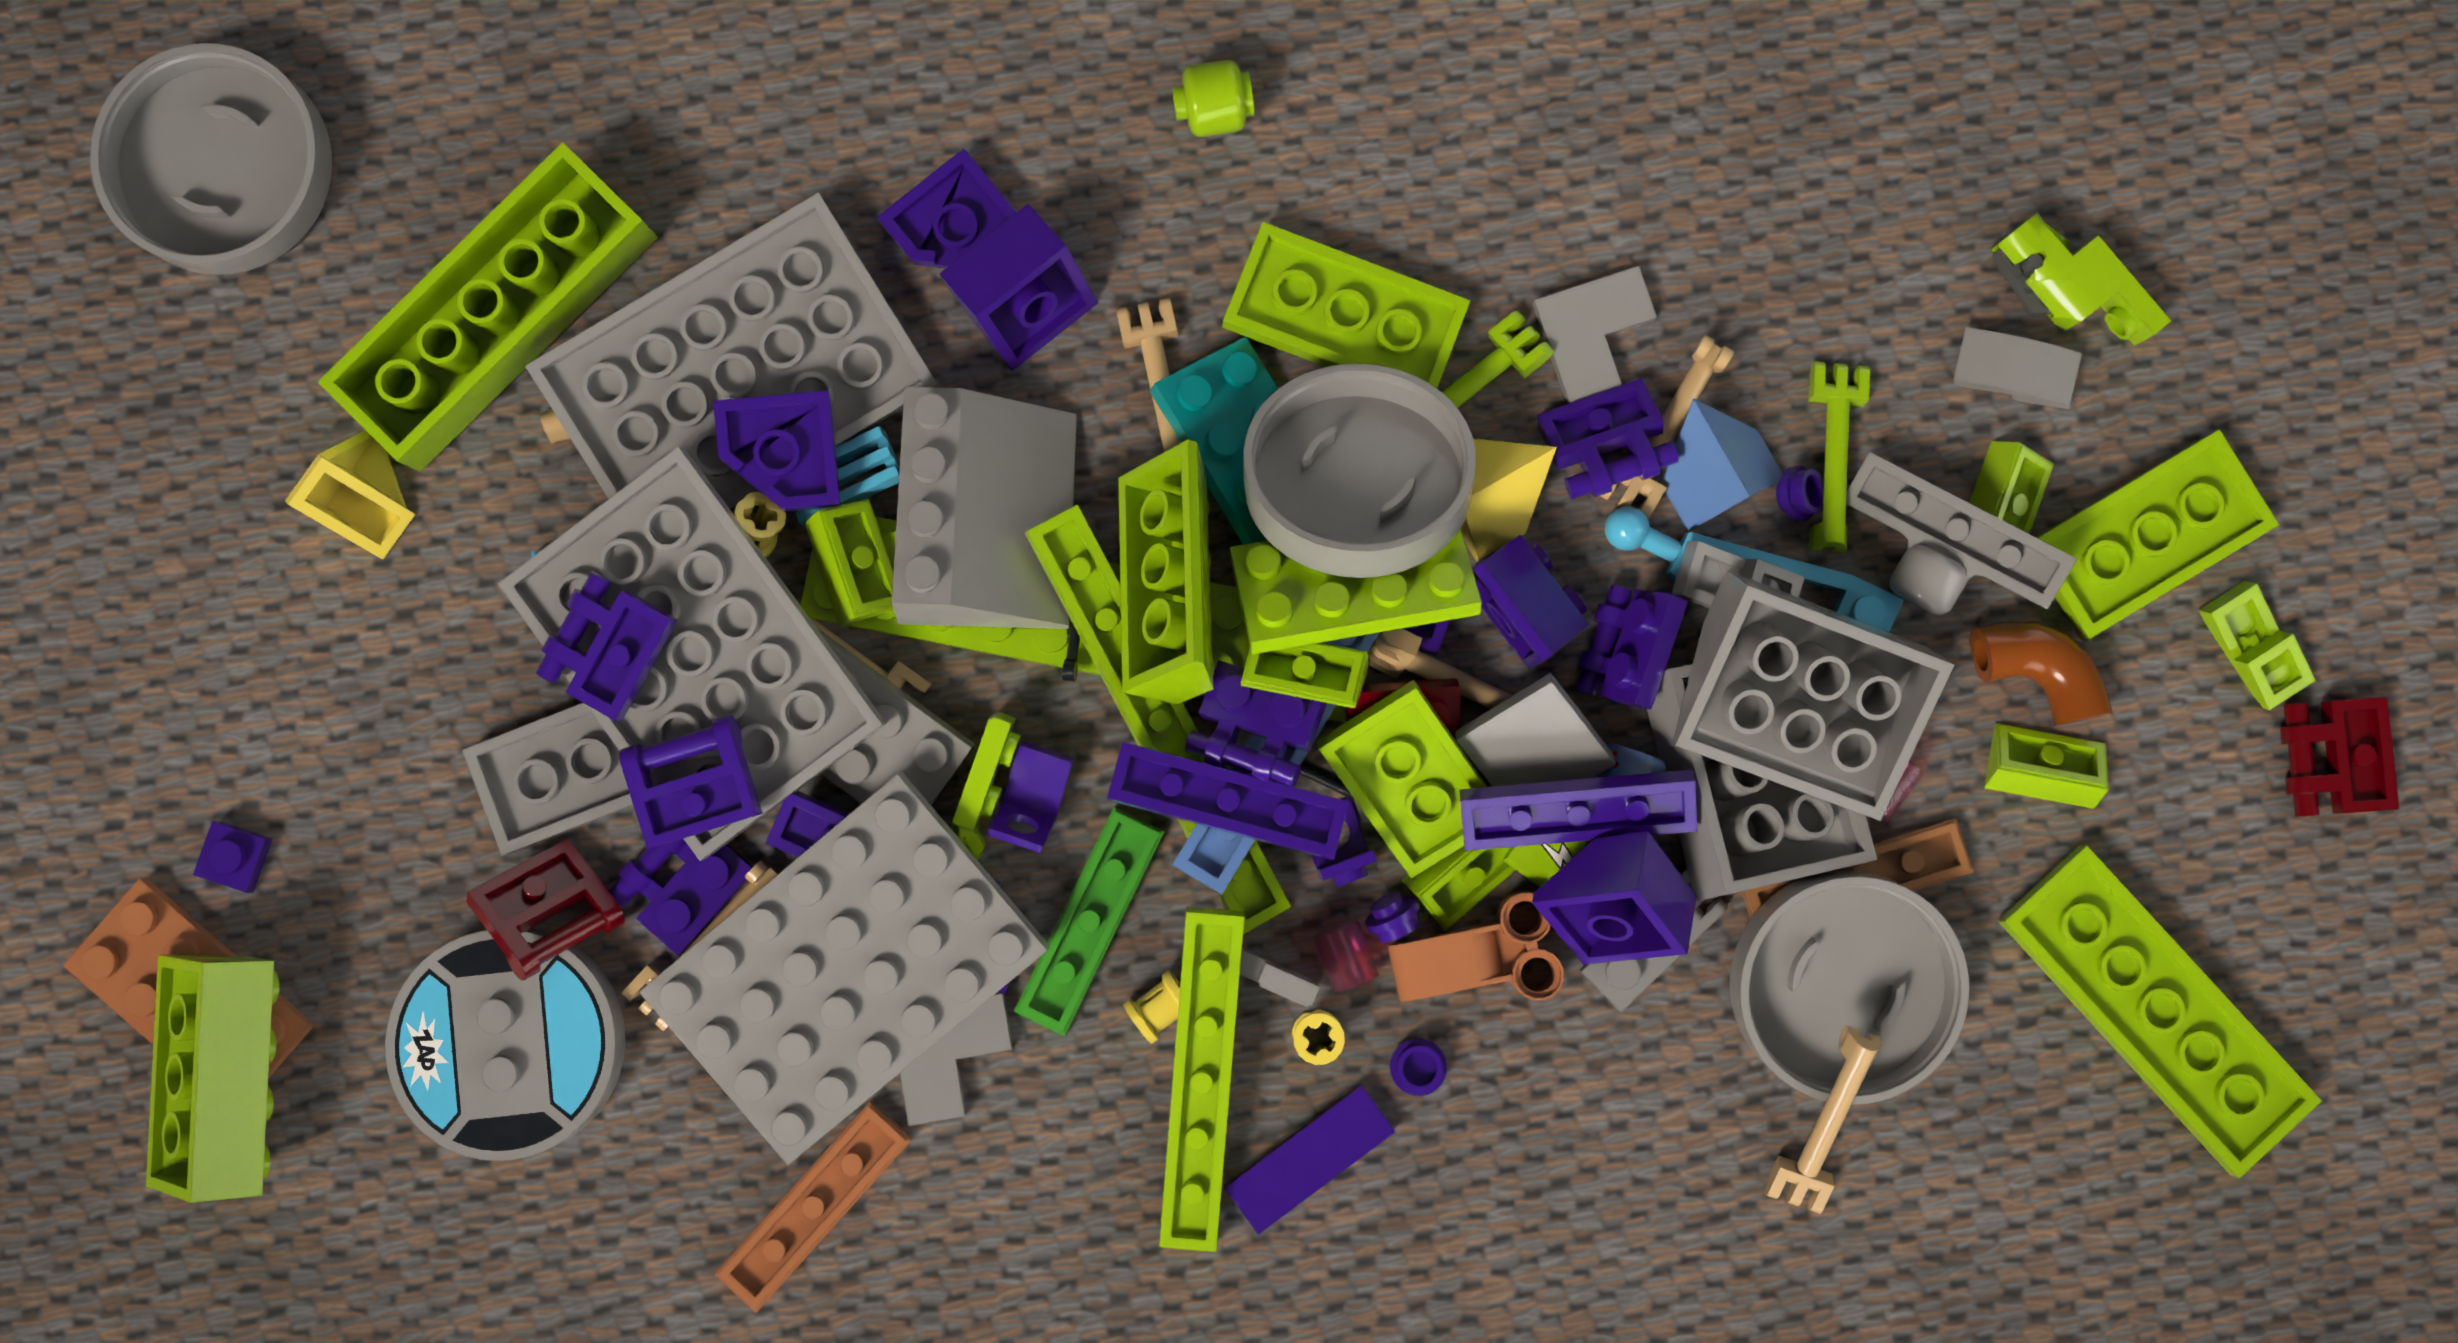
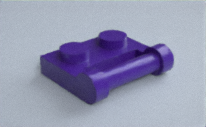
[619,714,763,850]

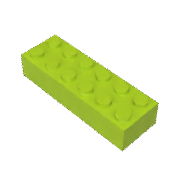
[318,142,659,472]

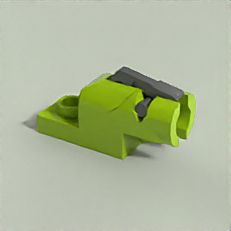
[1990,213,2171,346]

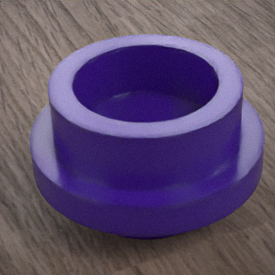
[1776,465,1824,522]
[1365,892,1420,943]
[1390,1038,1447,1096]

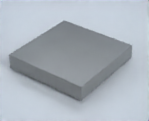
[1456,673,1616,786]

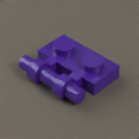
[1537,378,1679,499]
[536,571,678,721]
[1575,585,1688,710]
[1185,660,1327,787]
[609,839,753,956]

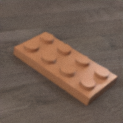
[63,878,315,1079]

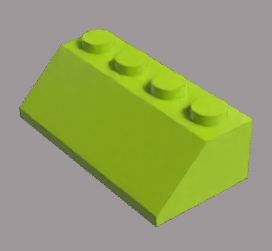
[1118,439,1214,704]
[146,954,279,1203]

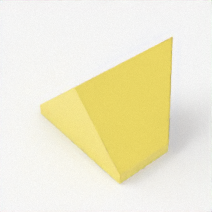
[285,430,416,560]
[1460,438,1557,562]

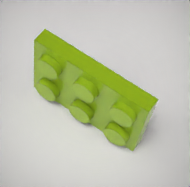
[1317,680,1487,878]

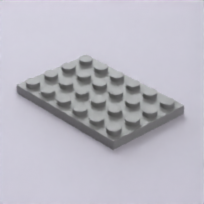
[525,192,938,512]
[498,446,887,861]
[639,771,1050,1165]

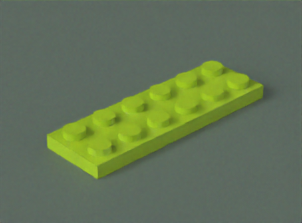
[1998,845,2322,1178]

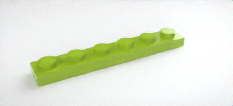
[1159,906,1245,1252]

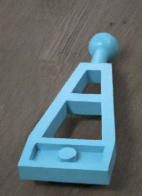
[1605,506,1904,632]

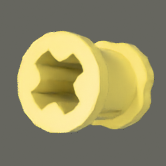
[734,492,786,558]
[1123,970,1180,1044]
[1292,1009,1345,1065]

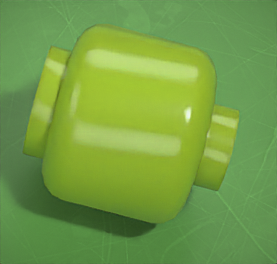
[1172,60,1254,137]

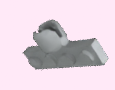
[1846,452,2077,615]

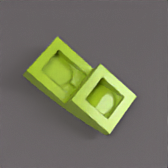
[2199,581,2316,710]

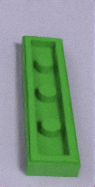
[1014,807,1164,1036]

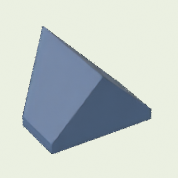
[1661,398,1783,532]

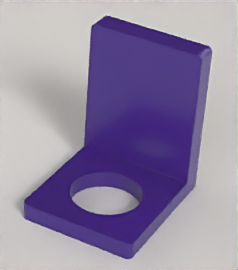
[987,741,1074,853]
[1311,798,1377,887]

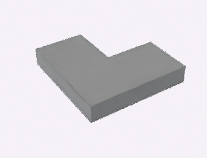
[1532,266,1657,404]
[1240,948,1320,1007]
[900,993,1013,1126]

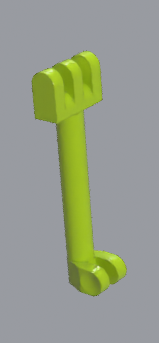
[1442,311,1554,408]
[1808,361,1870,553]

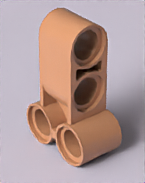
[1387,891,1564,1002]

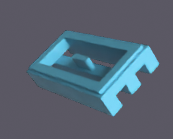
[795,426,900,527]

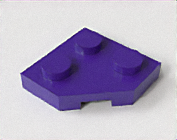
[877,148,1017,268]
[713,390,841,511]

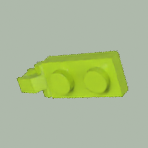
[951,712,1021,860]

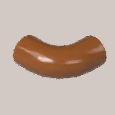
[1969,622,2113,726]

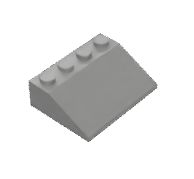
[892,386,1077,629]
[1672,570,1954,821]
[1647,664,1877,901]

